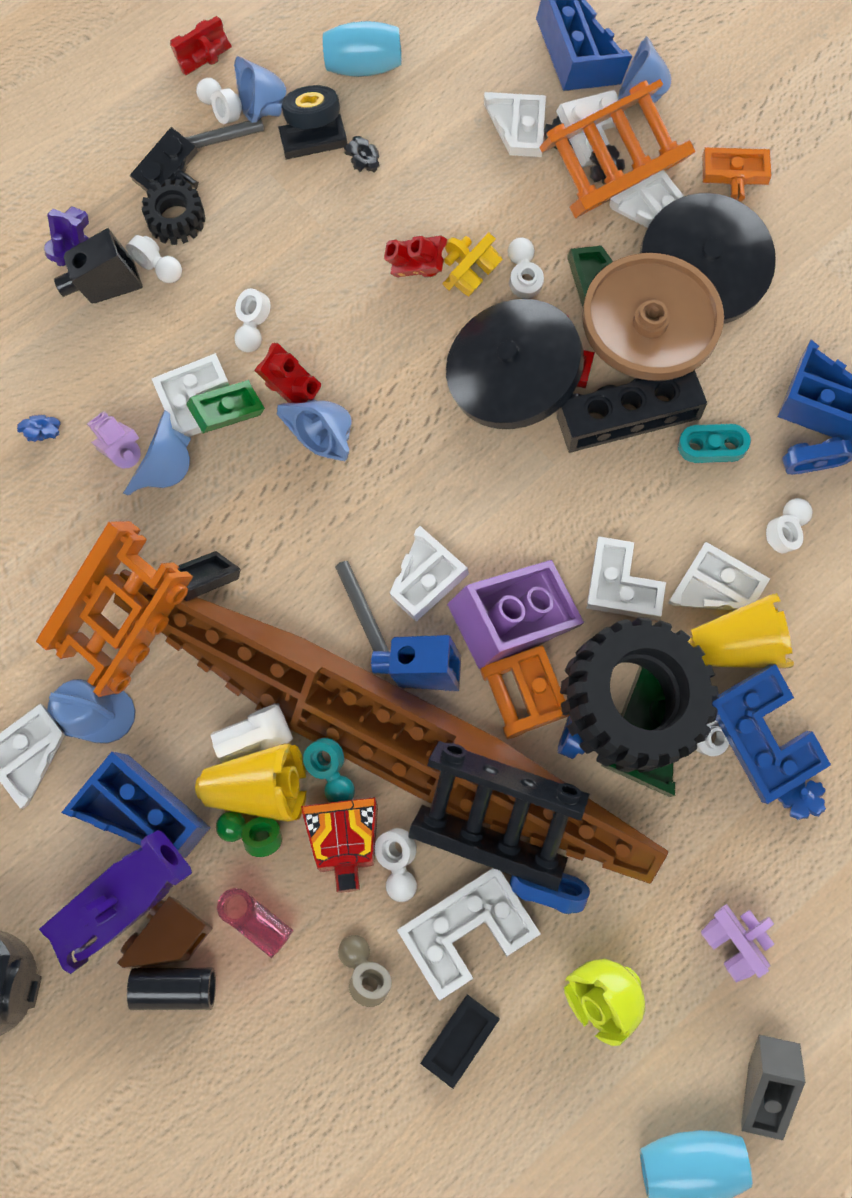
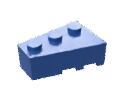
[536,0,632,91]
[61,751,211,858]

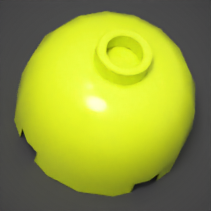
[564,959,645,1046]

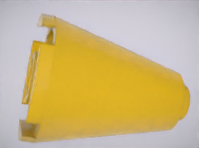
[688,593,794,669]
[195,743,306,822]

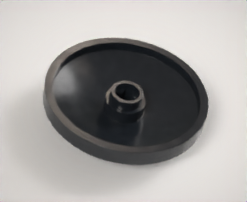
[640,193,776,324]
[446,299,584,429]

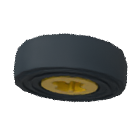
[282,85,340,129]

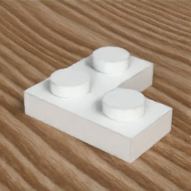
[556,90,627,168]
[152,353,229,437]
[586,536,666,621]

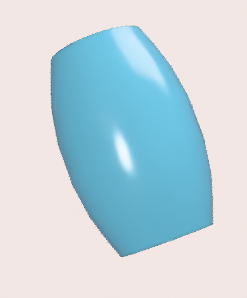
[323,21,402,77]
[640,1130,752,1198]

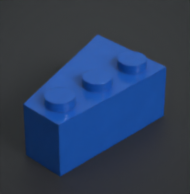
[777,340,852,442]

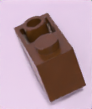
[117,896,213,969]

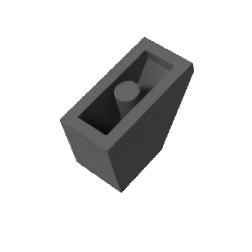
[741,1035,806,1140]

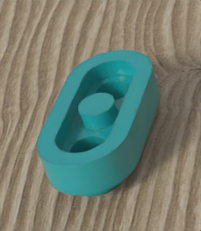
[678,424,751,463]

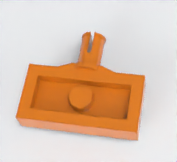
[702,147,771,202]

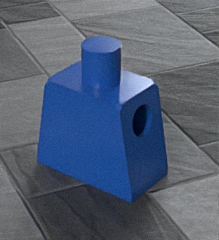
[371,635,461,691]

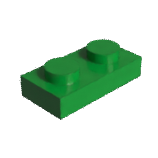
[186,380,265,434]

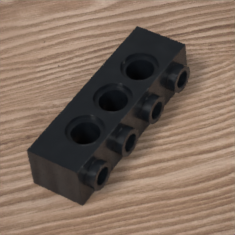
[557,370,707,453]

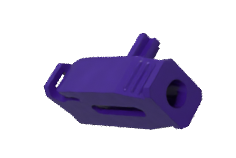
[39,830,192,974]

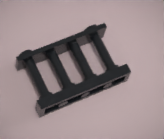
[408,741,590,891]

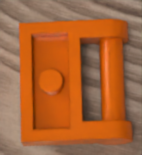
[480,645,570,739]

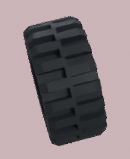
[560,617,719,773]

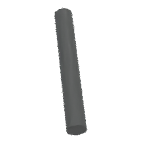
[185,118,264,148]
[335,561,389,651]

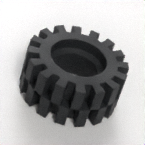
[142,179,205,245]

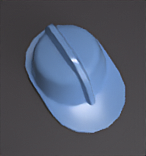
[47,679,135,743]

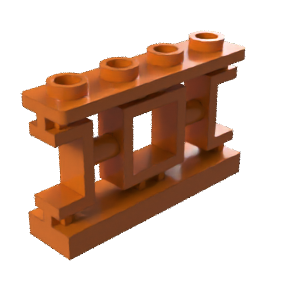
[36,521,193,697]

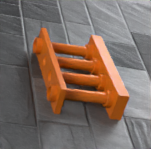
[539,79,696,219]

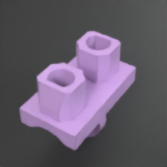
[87,411,141,468]
[701,904,774,982]

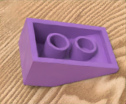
[447,560,584,669]

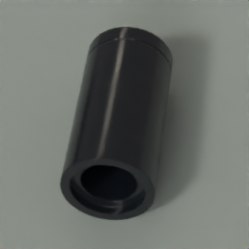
[127,968,216,1010]

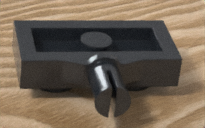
[130,127,199,192]

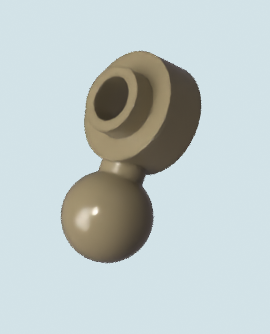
[338,935,392,1007]

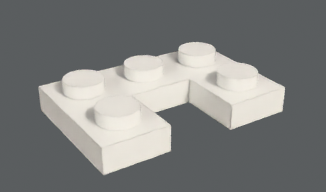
[397,868,541,1001]

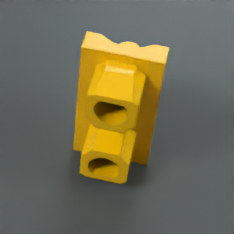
[442,232,503,297]

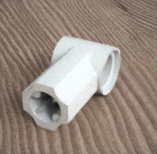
[210,704,293,763]

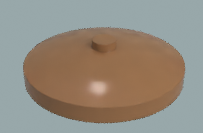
[582,253,724,381]

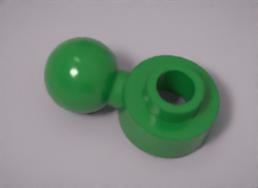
[216,811,282,857]

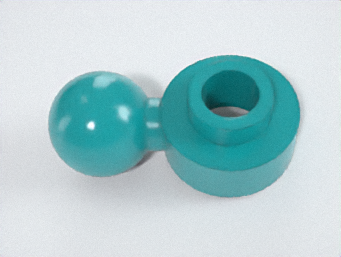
[303,738,355,803]

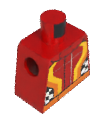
[301,797,378,893]

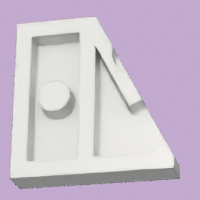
[484,92,546,157]
[609,170,684,228]
[390,526,469,622]
[668,542,770,611]
[0,704,65,809]

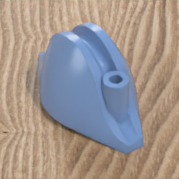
[618,36,671,103]
[234,56,286,123]
[277,399,352,462]
[123,410,191,495]

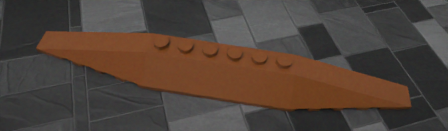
[113,569,669,884]

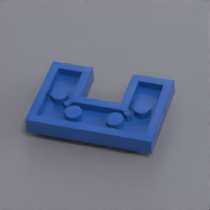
[712,664,831,804]

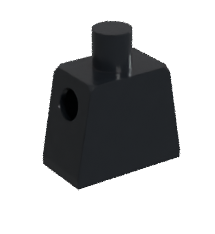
[54,228,143,303]

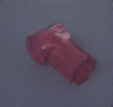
[217,888,294,959]

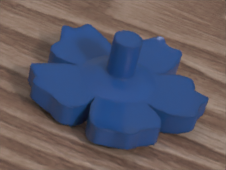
[17,415,61,442]
[778,780,826,820]

